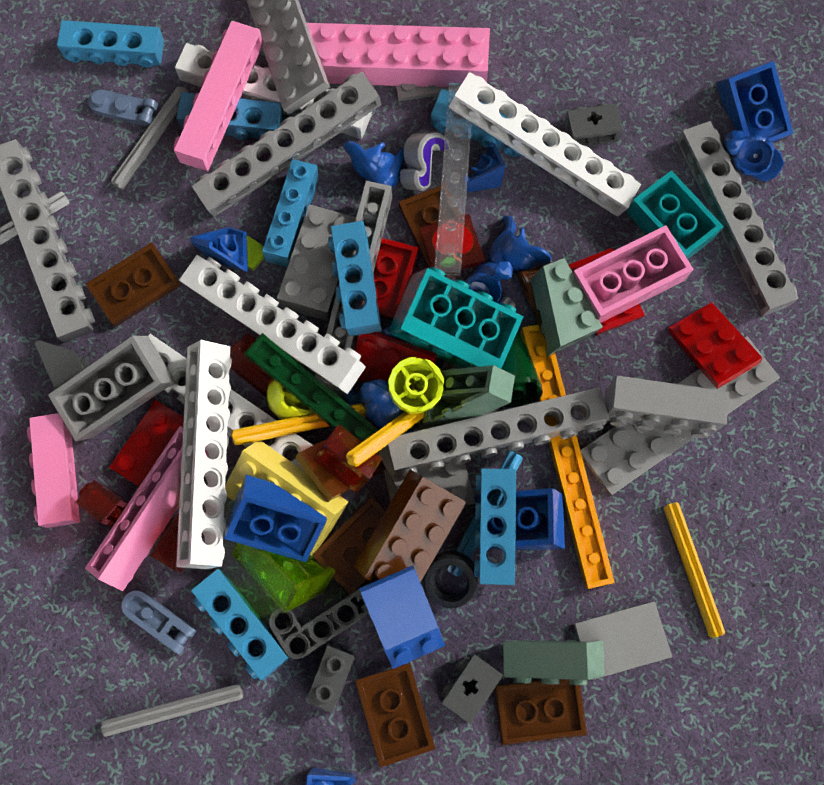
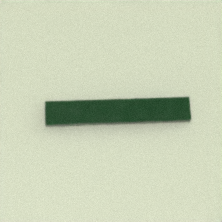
[244,333,380,460]

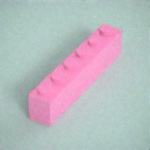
[174,21,263,172]
[85,426,209,591]

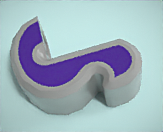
[400,132,450,191]

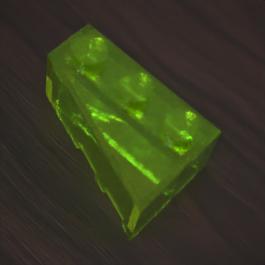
[232,543,336,613]

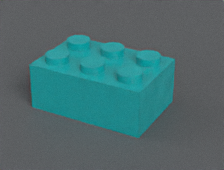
[626,170,724,260]

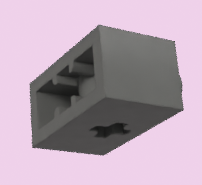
[564,103,623,146]
[306,645,356,713]
[440,654,503,724]

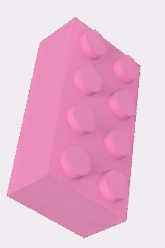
[573,225,694,323]

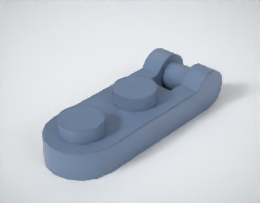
[88,90,159,127]
[121,591,197,654]

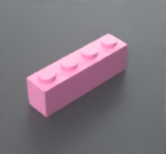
[27,413,80,528]

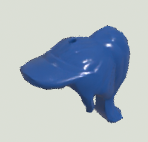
[724,130,784,182]
[342,140,404,189]
[488,215,552,272]
[464,261,513,305]
[345,379,417,435]

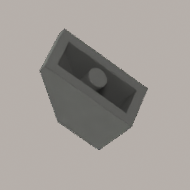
[35,340,90,389]

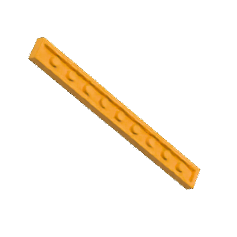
[520,325,615,590]

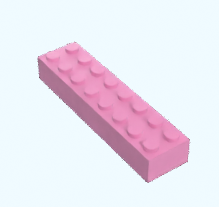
[307,23,490,88]

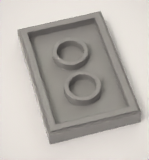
[574,601,672,680]

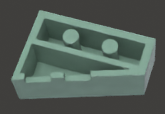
[531,258,603,357]
[423,365,515,427]
[503,640,605,685]

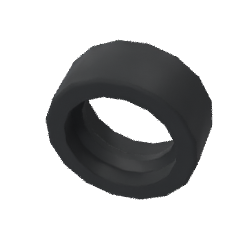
[424,551,478,608]

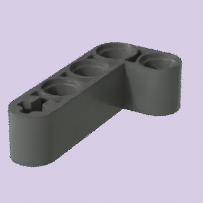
[269,586,369,659]

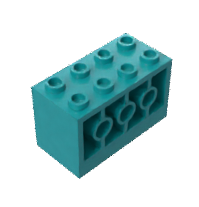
[387,267,524,369]

